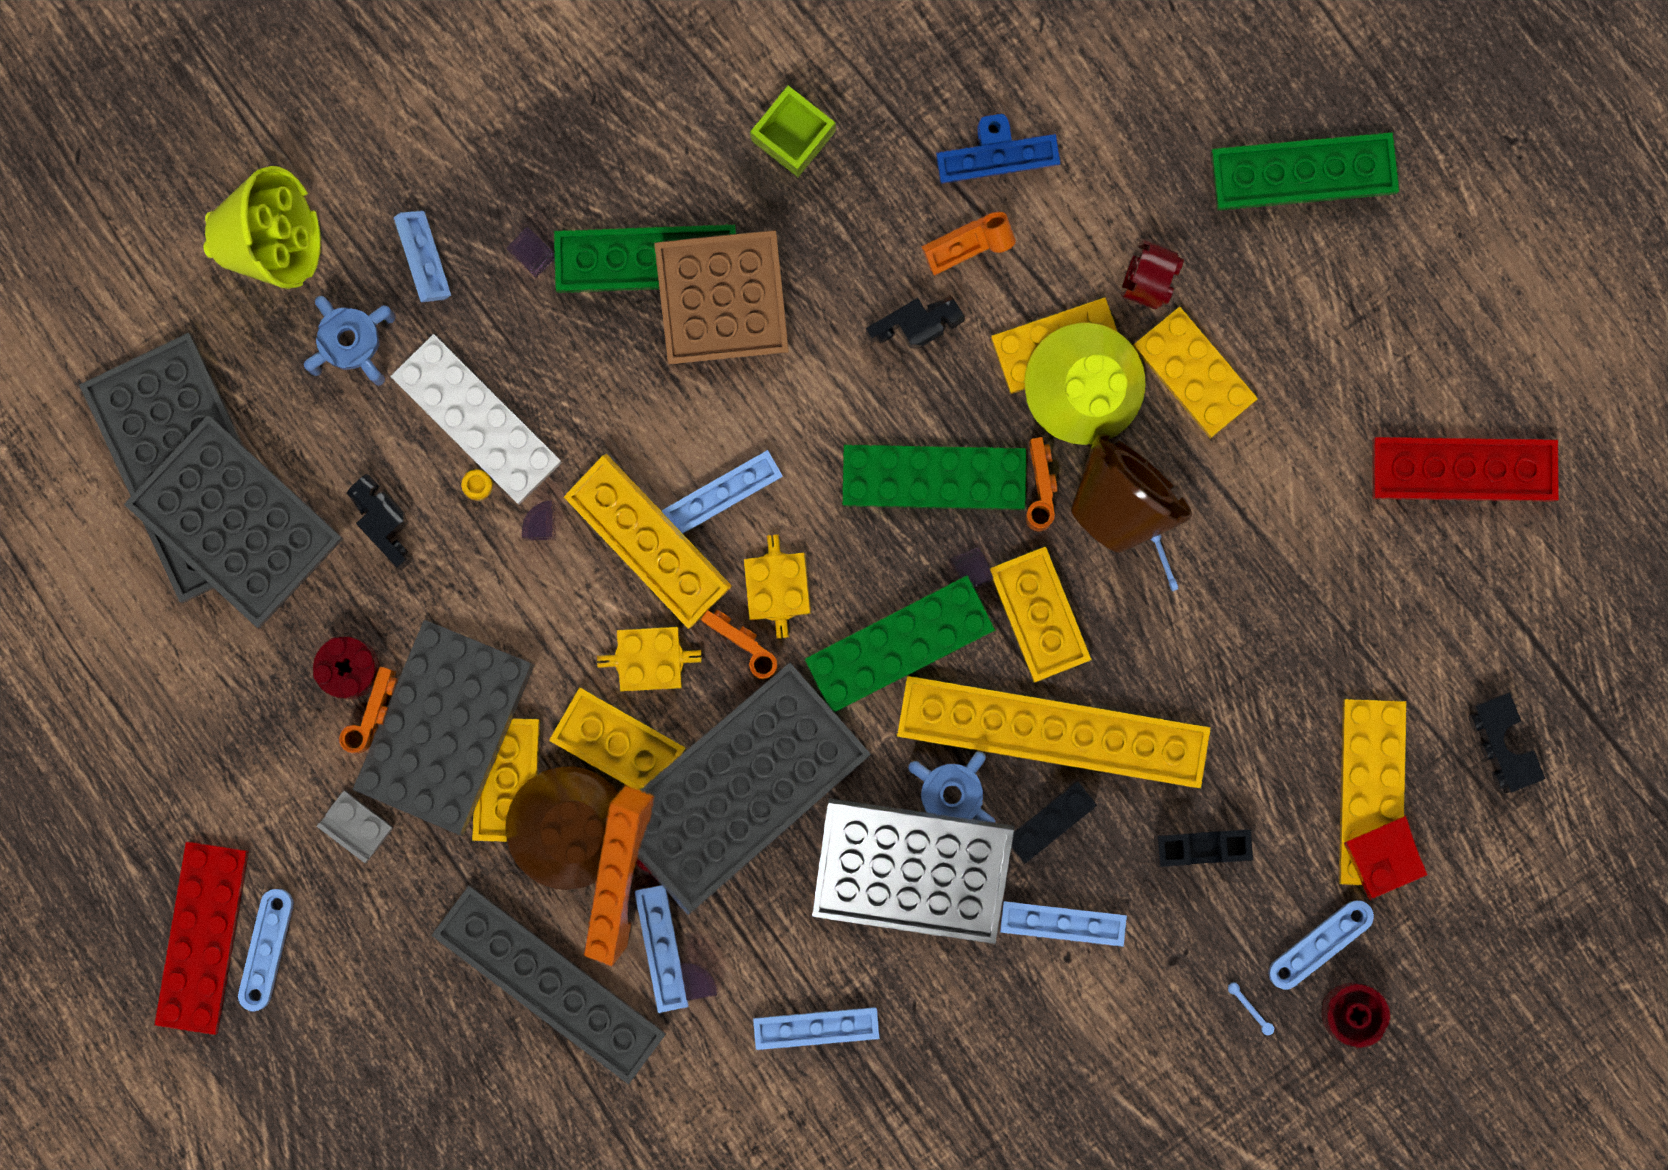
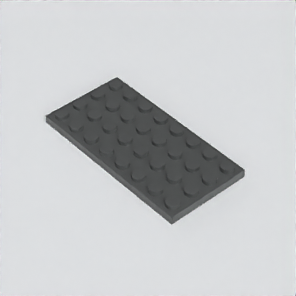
[79,333,244,603]
[606,663,871,915]

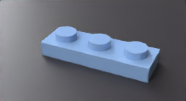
[394,211,451,302]

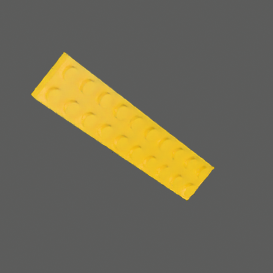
[897,676,1211,789]

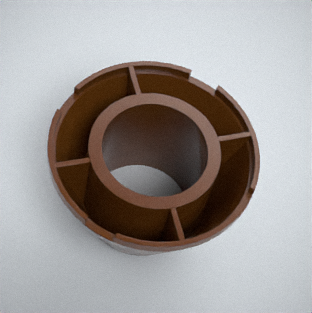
[1071,434,1192,553]

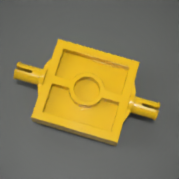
[744,534,811,639]
[597,627,702,691]

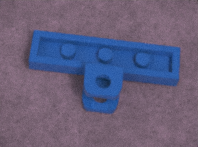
[936,114,1060,184]

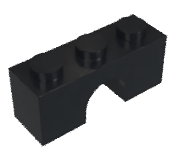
[1468,693,1546,793]
[1011,781,1097,864]
[1154,829,1253,867]

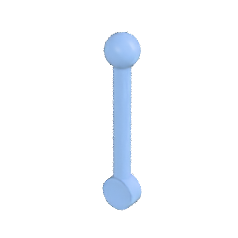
[1151,534,1178,591]
[1228,982,1274,1035]

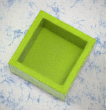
[750,86,836,177]

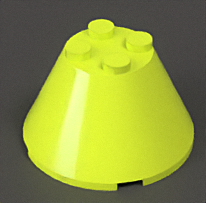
[203,166,321,289]
[1024,323,1145,445]

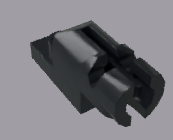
[866,295,965,349]
[346,474,411,570]

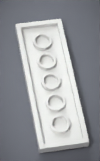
[390,334,562,505]

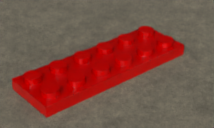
[1372,437,1559,502]
[154,841,249,1035]

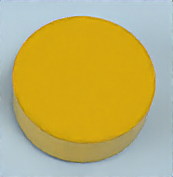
[461,469,493,501]

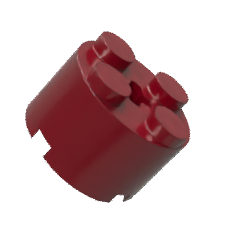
[1121,240,1184,310]
[313,637,380,700]
[1321,982,1390,1048]

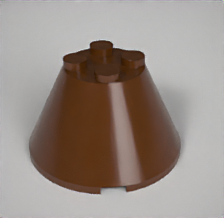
[505,766,619,890]

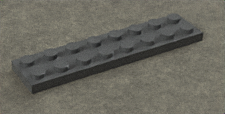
[431,885,667,1085]

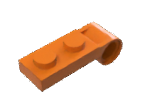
[921,212,1016,275]
[1025,437,1057,531]
[701,609,778,680]
[339,667,398,754]

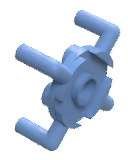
[304,296,396,386]
[908,751,996,823]

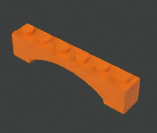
[584,786,654,966]

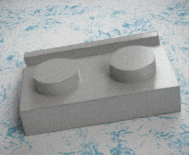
[317,791,394,863]

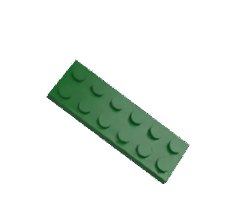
[1211,132,1399,211]
[554,224,736,293]
[842,445,1026,510]
[805,575,996,713]

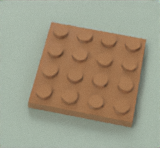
[654,230,789,364]

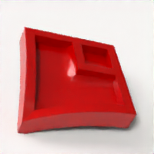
[1344,816,1428,900]

